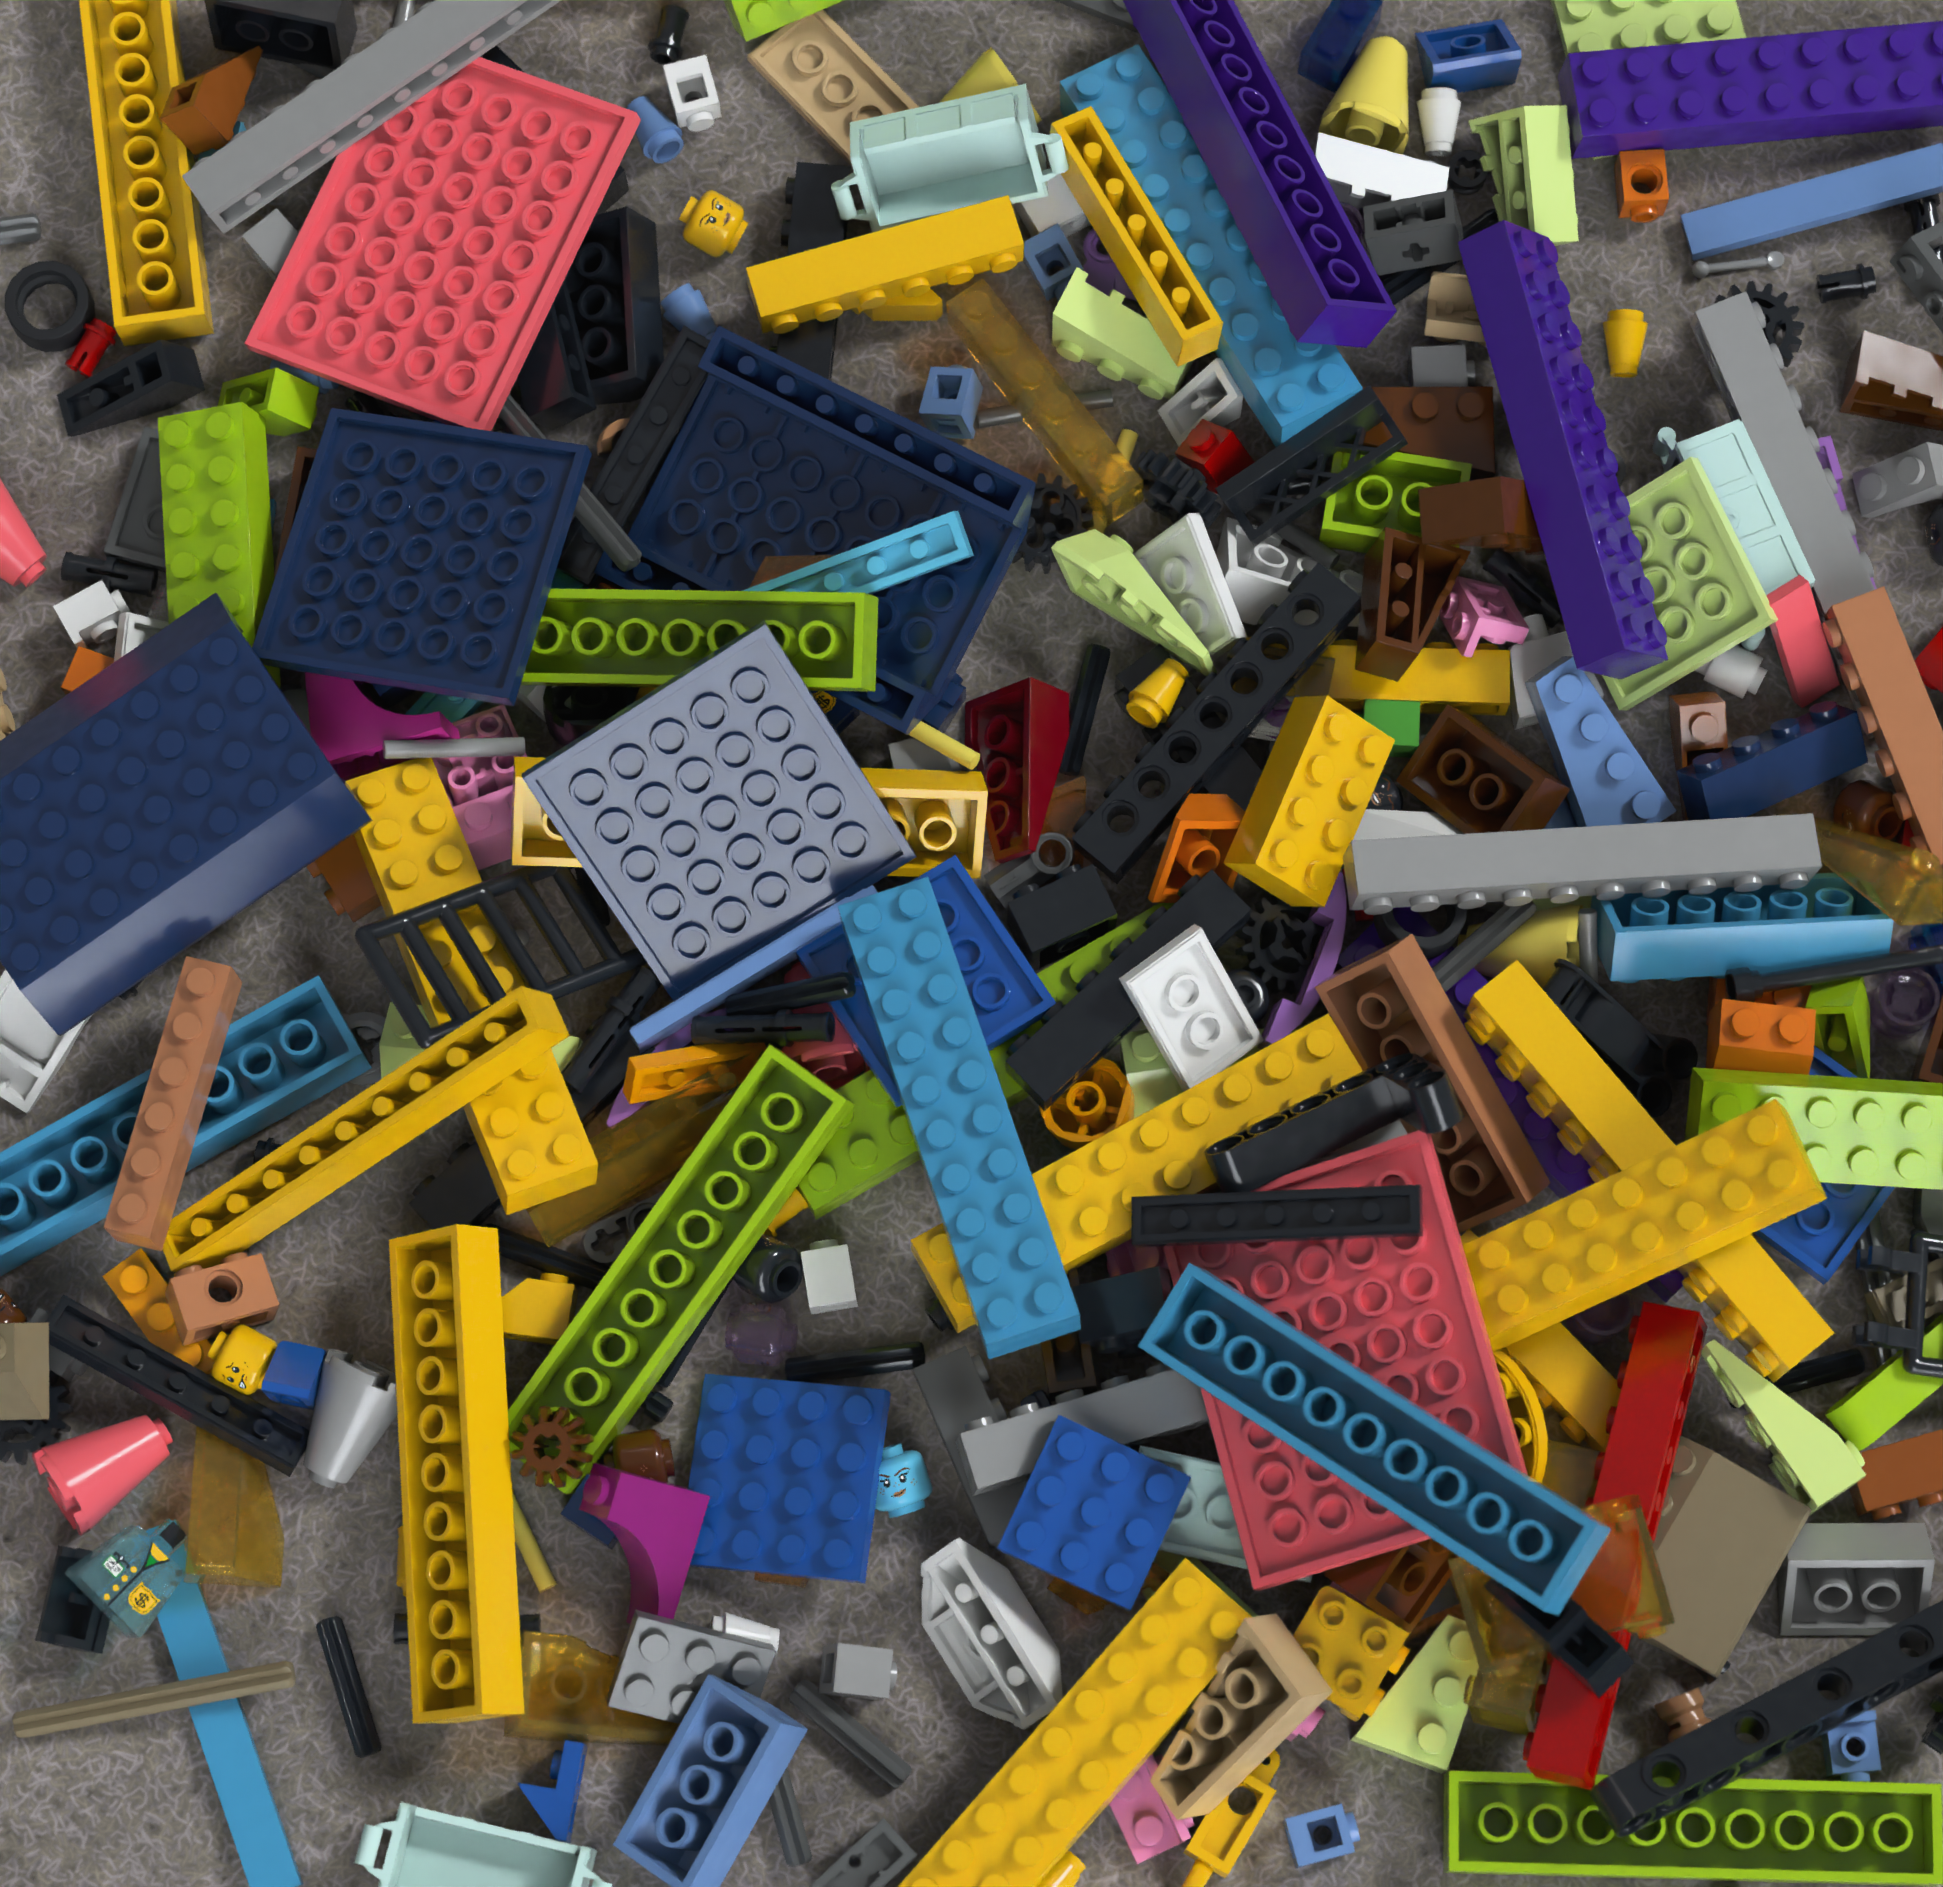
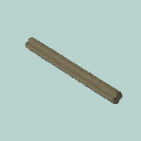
[13,1661,296,1738]

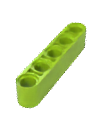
[1825,1313,1943,1451]

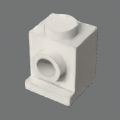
[663,54,721,132]
[53,580,131,649]

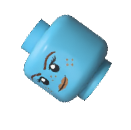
[875,1443,932,1518]

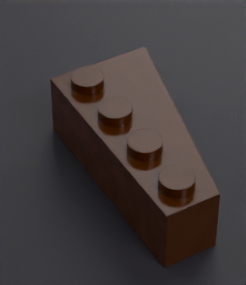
[1350,386,1496,481]

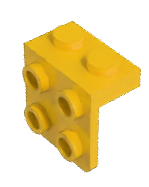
[1293,1586,1410,1722]

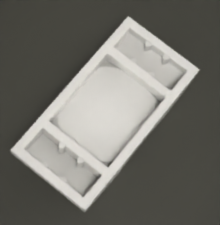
[0,969,93,1114]

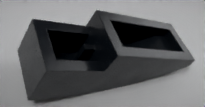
[1483,1578,1634,1698]

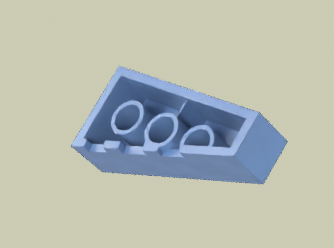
[1525,656,1676,827]

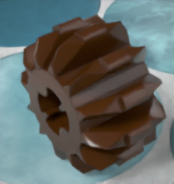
[511,1406,594,1488]

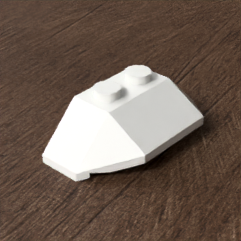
[921,1538,1063,1730]

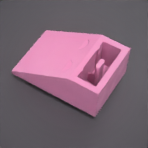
[432,704,527,871]

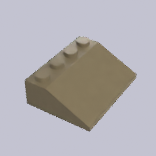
[1631,1436,1812,1678]

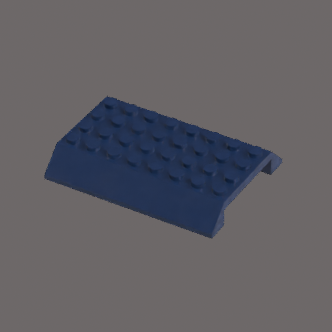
[593,325,1036,735]
[0,593,373,1036]

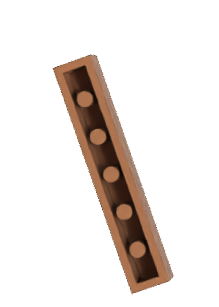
[1822,586,1943,873]
[103,956,243,1251]

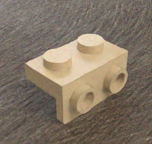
[1424,271,1487,347]

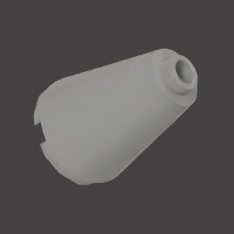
[303,1349,397,1488]

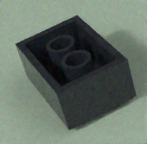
[204,0,357,69]

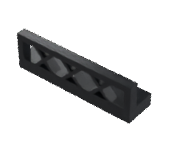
[1215,385,1409,546]

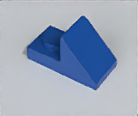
[261,1341,326,1410]
[518,1740,588,1843]

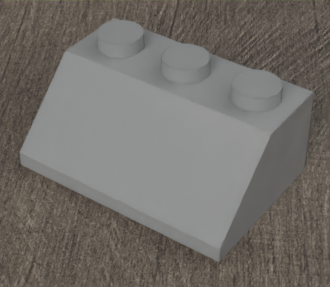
[1777,1523,1935,1636]

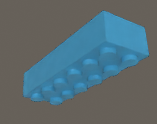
[1591,871,1894,983]

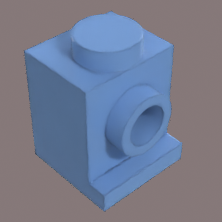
[1023,223,1084,301]
[918,365,983,439]
[1821,1710,1881,1782]
[1283,1804,1360,1869]

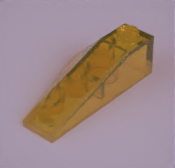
[1776,813,1943,926]
[184,1395,284,1588]
[504,1631,680,1746]

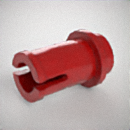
[65,318,117,378]

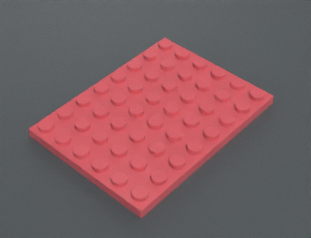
[244,57,641,431]
[1163,1130,1528,1591]

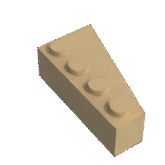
[1150,1613,1333,1820]

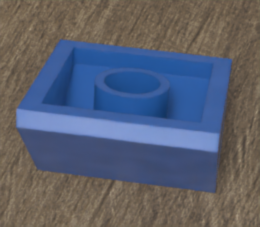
[1415,19,1522,93]

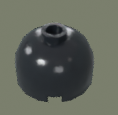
[543,686,636,747]

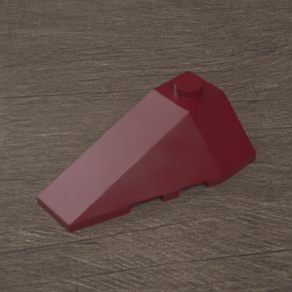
[964,677,1069,864]

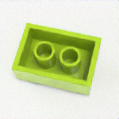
[1319,452,1472,553]

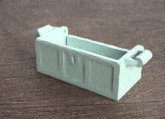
[831,84,1069,233]
[1652,419,1816,651]
[1139,1445,1312,1583]
[354,1802,613,1887]

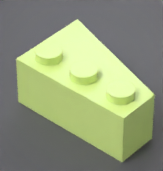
[1469,105,1579,246]
[1052,267,1194,400]
[1351,1615,1494,1774]

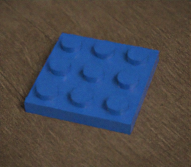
[997,1415,1191,1612]

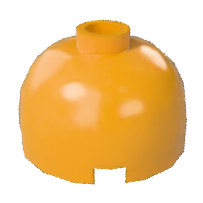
[1039,1058,1135,1150]

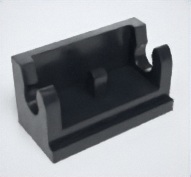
[35,1546,125,1654]

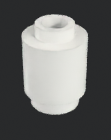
[1695,645,1768,699]

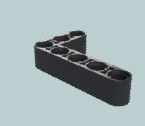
[1204,1053,1464,1193]

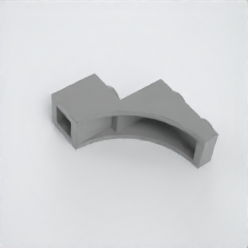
[1852,442,1943,518]

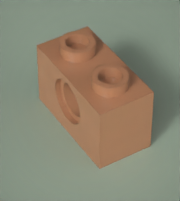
[165,1252,279,1346]

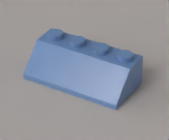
[613,1674,808,1887]

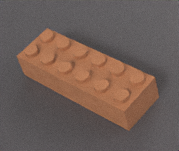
[1315,934,1551,1233]

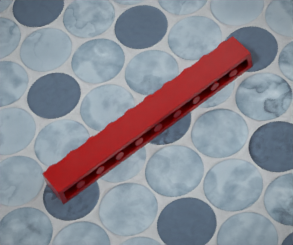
[1523,1301,1707,1790]

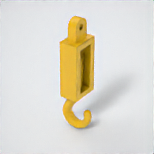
[1181,1749,1280,1887]

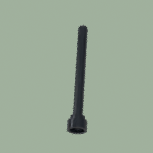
[1725,945,1943,1002]

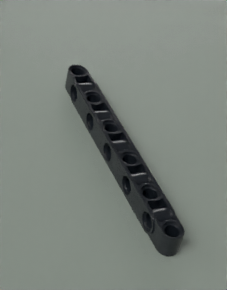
[1590,1600,1943,1838]

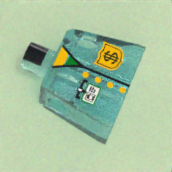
[65,1518,188,1638]

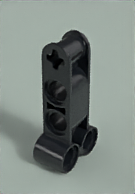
[1543,959,1698,1117]

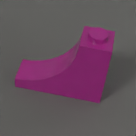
[579,1463,710,1624]

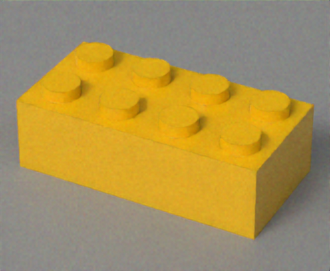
[1223,695,1395,907]

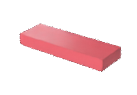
[1766,575,1840,708]

